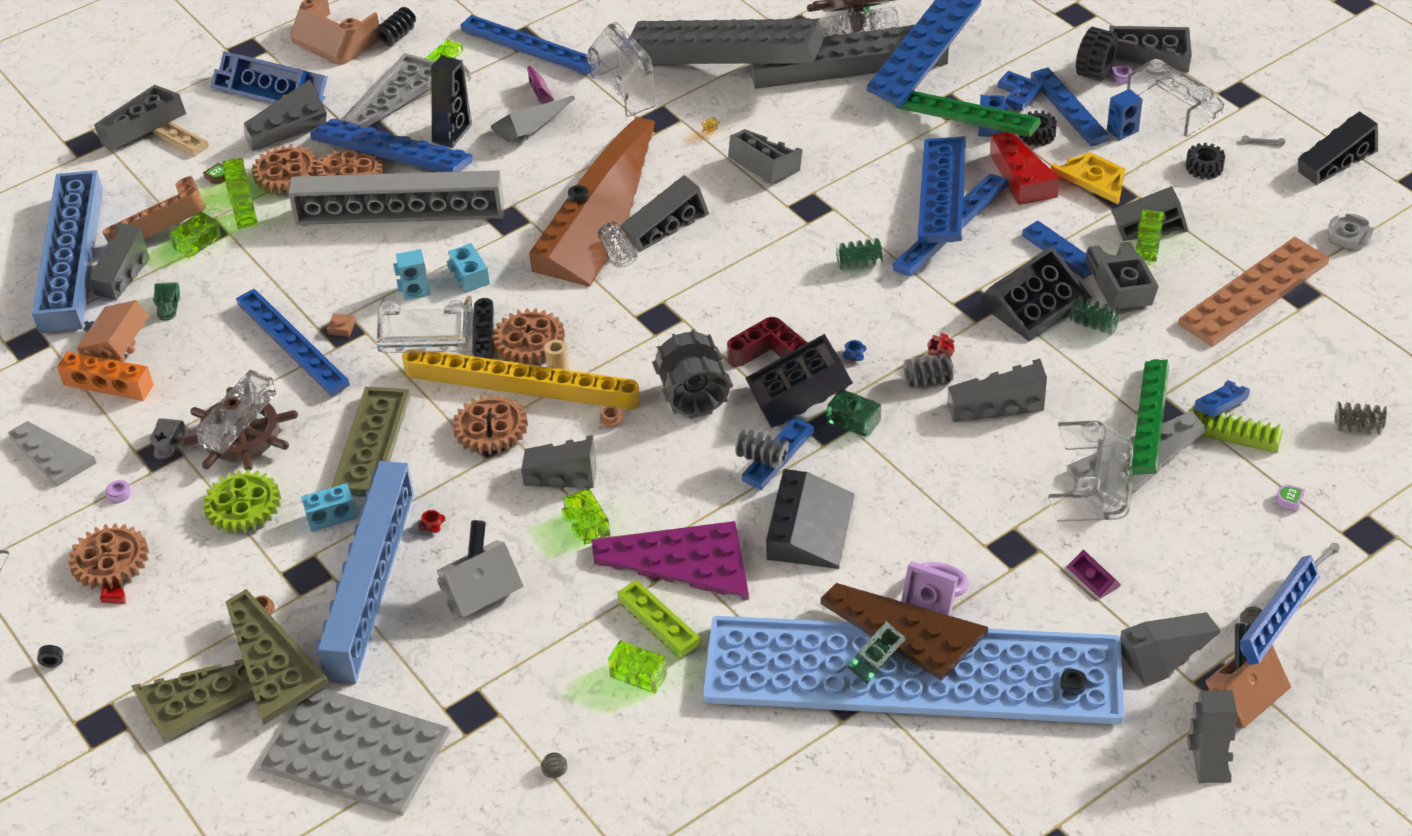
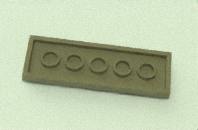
[332,386,410,496]

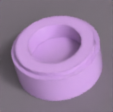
[106,480,131,503]

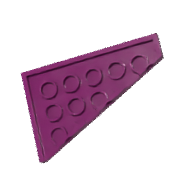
[591,521,749,600]

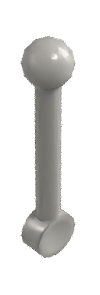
[1241,135,1286,146]
[1314,543,1340,567]

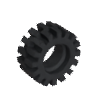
[1019,110,1057,146]
[1185,143,1225,180]

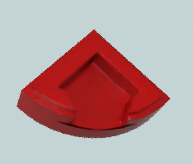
[100,582,126,604]

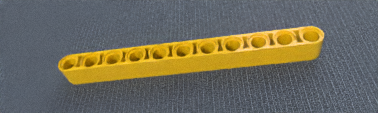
[402,348,640,410]

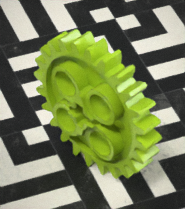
[202,469,281,534]

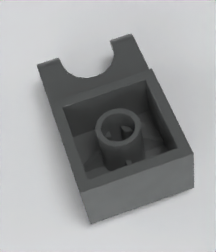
[1085,242,1159,310]

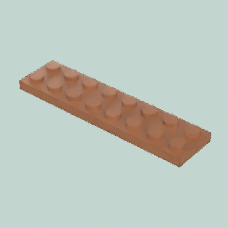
[1178,236,1329,347]

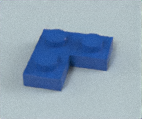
[998,71,1043,111]

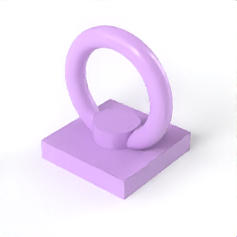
[901,561,969,616]

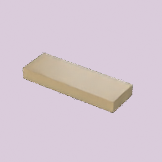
[153,122,209,157]

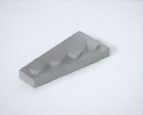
[8,421,96,487]

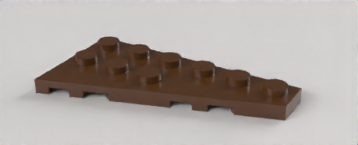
[820,583,988,681]

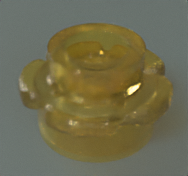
[701,117,720,134]

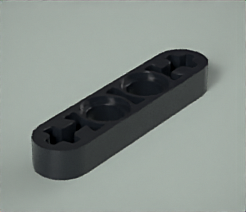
[472,298,495,359]

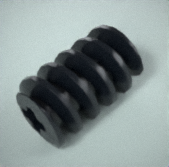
[376,7,416,46]

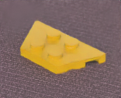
[1050,152,1125,204]

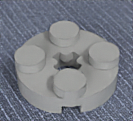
[1327,213,1373,251]

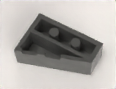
[728,129,803,184]

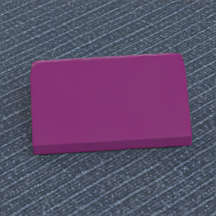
[527,66,554,104]
[1066,549,1121,599]

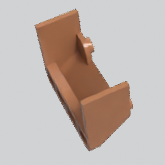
[290,0,380,65]

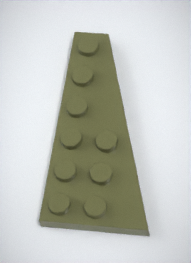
[225,589,329,725]
[131,659,254,743]

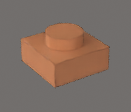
[327,314,355,337]

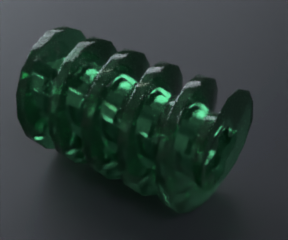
[836,238,883,270]
[1070,296,1120,335]

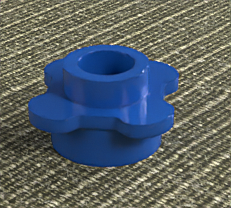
[842,340,866,361]

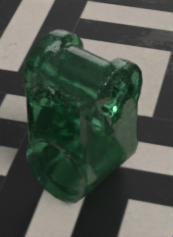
[153,282,180,321]

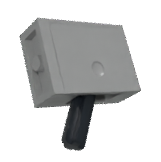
[436,520,524,618]

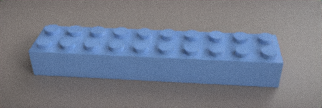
[32,170,103,333]
[316,461,414,684]

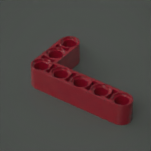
[727,317,838,395]

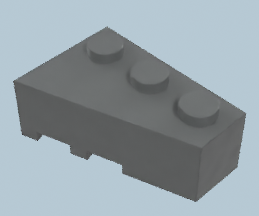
[1111,186,1189,241]
[90,222,150,300]
[521,435,597,488]
[1187,690,1237,783]

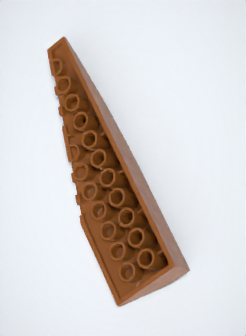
[529,117,655,287]

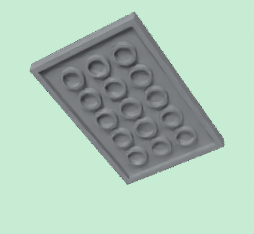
[261,688,450,816]

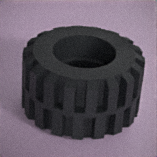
[1076,26,1118,81]

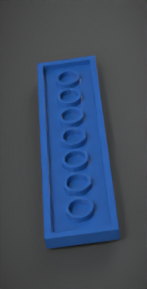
[866,0,982,108]
[310,119,472,172]
[918,136,966,244]

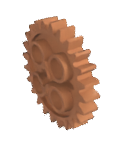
[252,144,318,194]
[316,149,383,176]
[492,308,565,365]
[452,394,528,455]
[68,523,149,590]

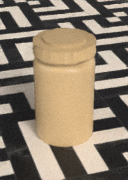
[544,339,569,370]

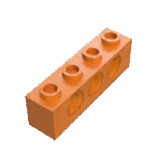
[57,351,154,401]

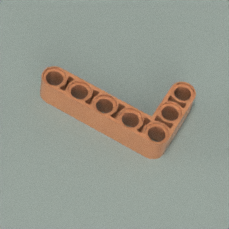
[102,176,206,243]

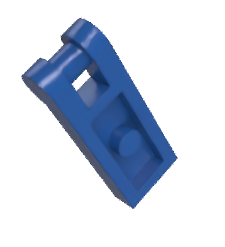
[1194,380,1250,417]

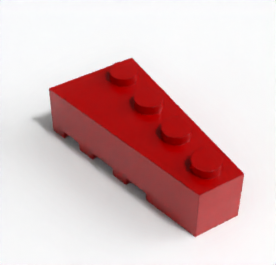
[990,132,1060,205]

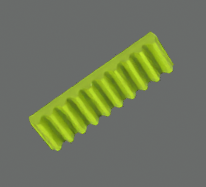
[1188,405,1283,453]
[617,579,701,659]

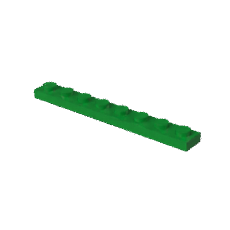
[895,91,1041,137]
[1131,359,1169,476]

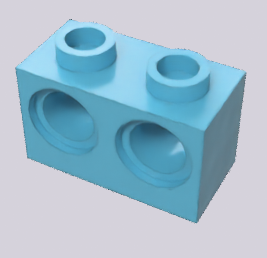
[447,243,490,292]
[393,249,430,300]
[301,483,357,532]

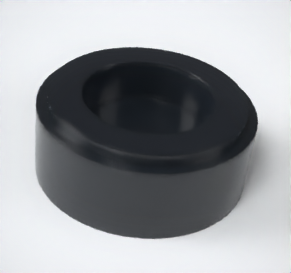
[568,185,589,204]
[37,645,64,668]
[1060,669,1087,696]

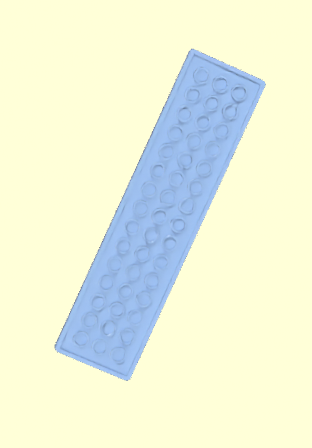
[703,616,1124,725]

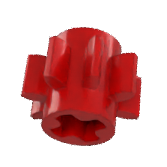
[927,333,955,358]

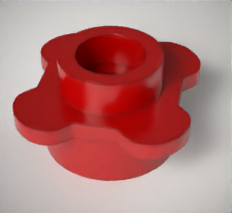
[418,510,446,533]

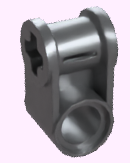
[150,418,185,461]

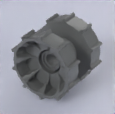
[652,329,733,419]

